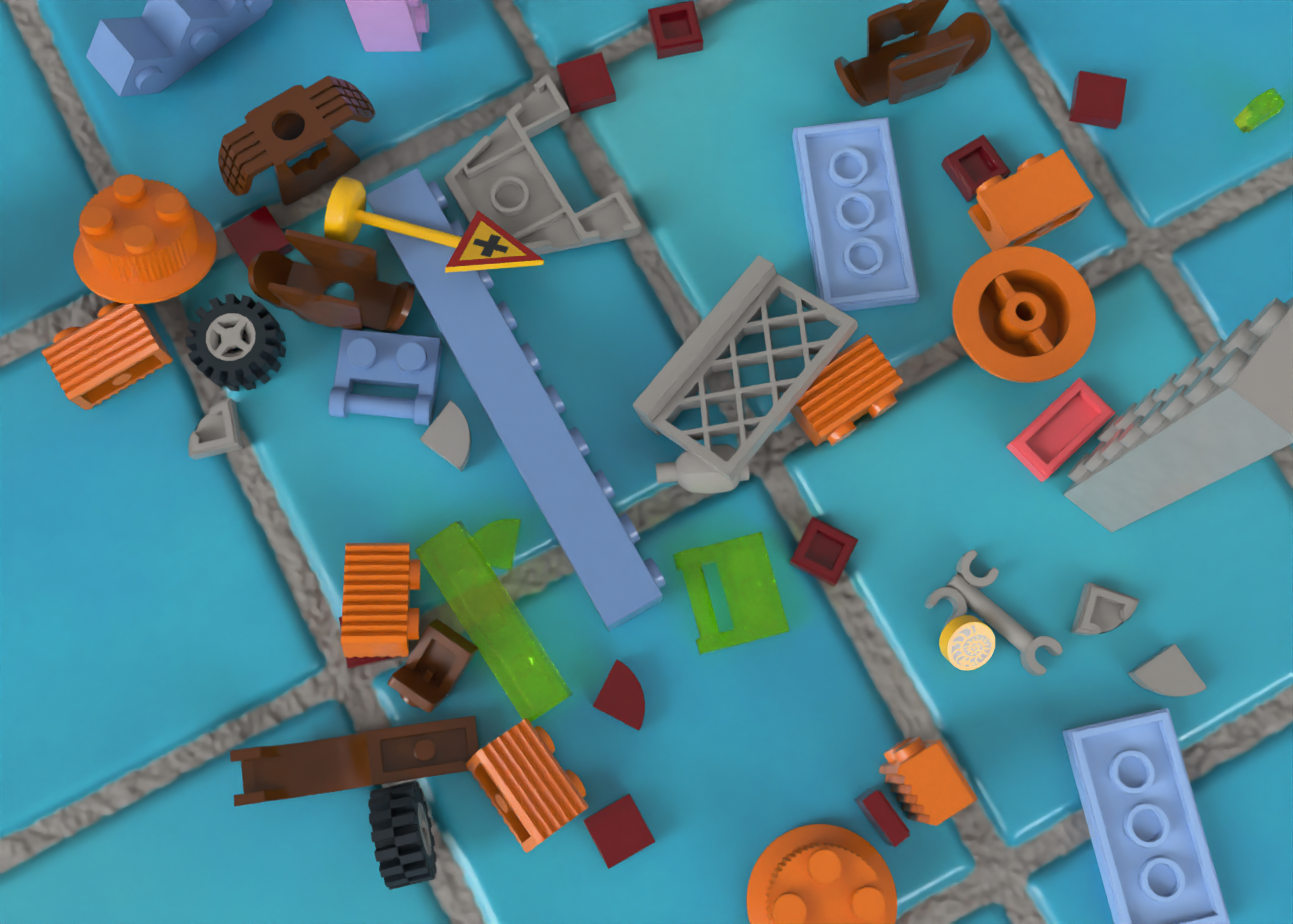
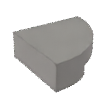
[188,398,244,460]
[420,400,471,472]
[1071,582,1139,636]
[1128,644,1207,697]

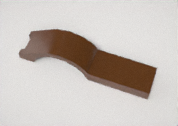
[230,716,479,806]

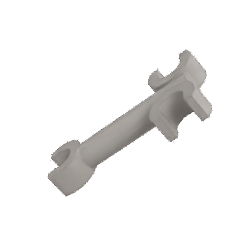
[924,549,1063,676]

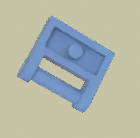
[329,329,443,426]

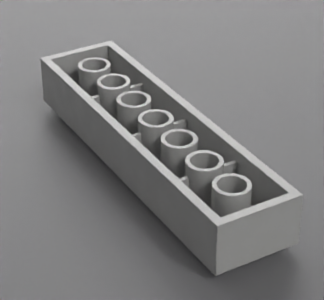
[1063,297,1293,533]

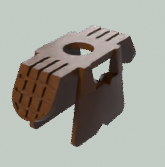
[834,0,991,107]
[218,76,375,206]
[248,229,415,333]

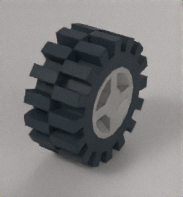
[185,294,286,391]
[368,780,437,890]

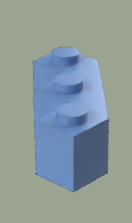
[86,0,273,97]

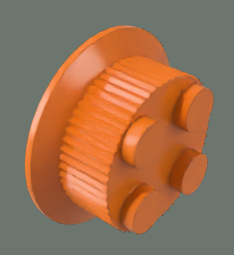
[73,174,218,304]
[952,246,1096,383]
[746,824,897,924]

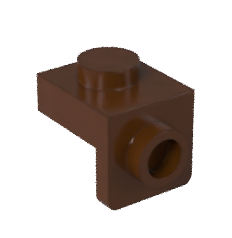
[388,618,479,713]

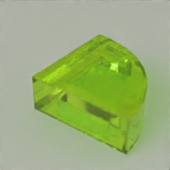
[1233,88,1285,133]
[460,518,522,571]

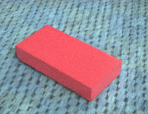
[1006,377,1116,483]

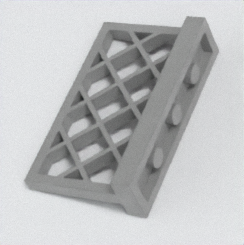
[632,255,858,482]

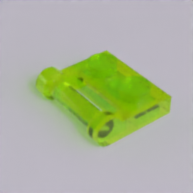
[673,532,790,655]

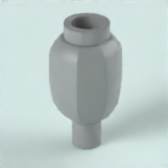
[655,444,749,493]

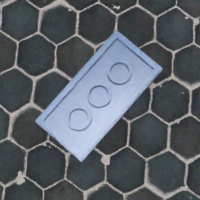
[792,117,920,311]
[1062,708,1230,924]

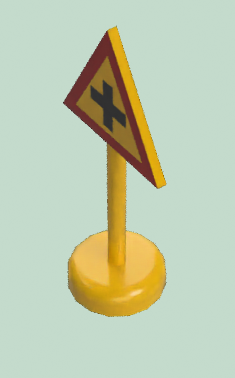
[324,176,544,273]

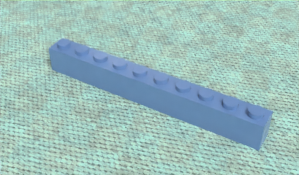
[366,168,666,631]

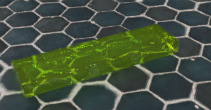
[415,521,573,723]

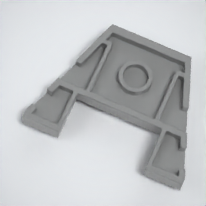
[444,74,642,255]

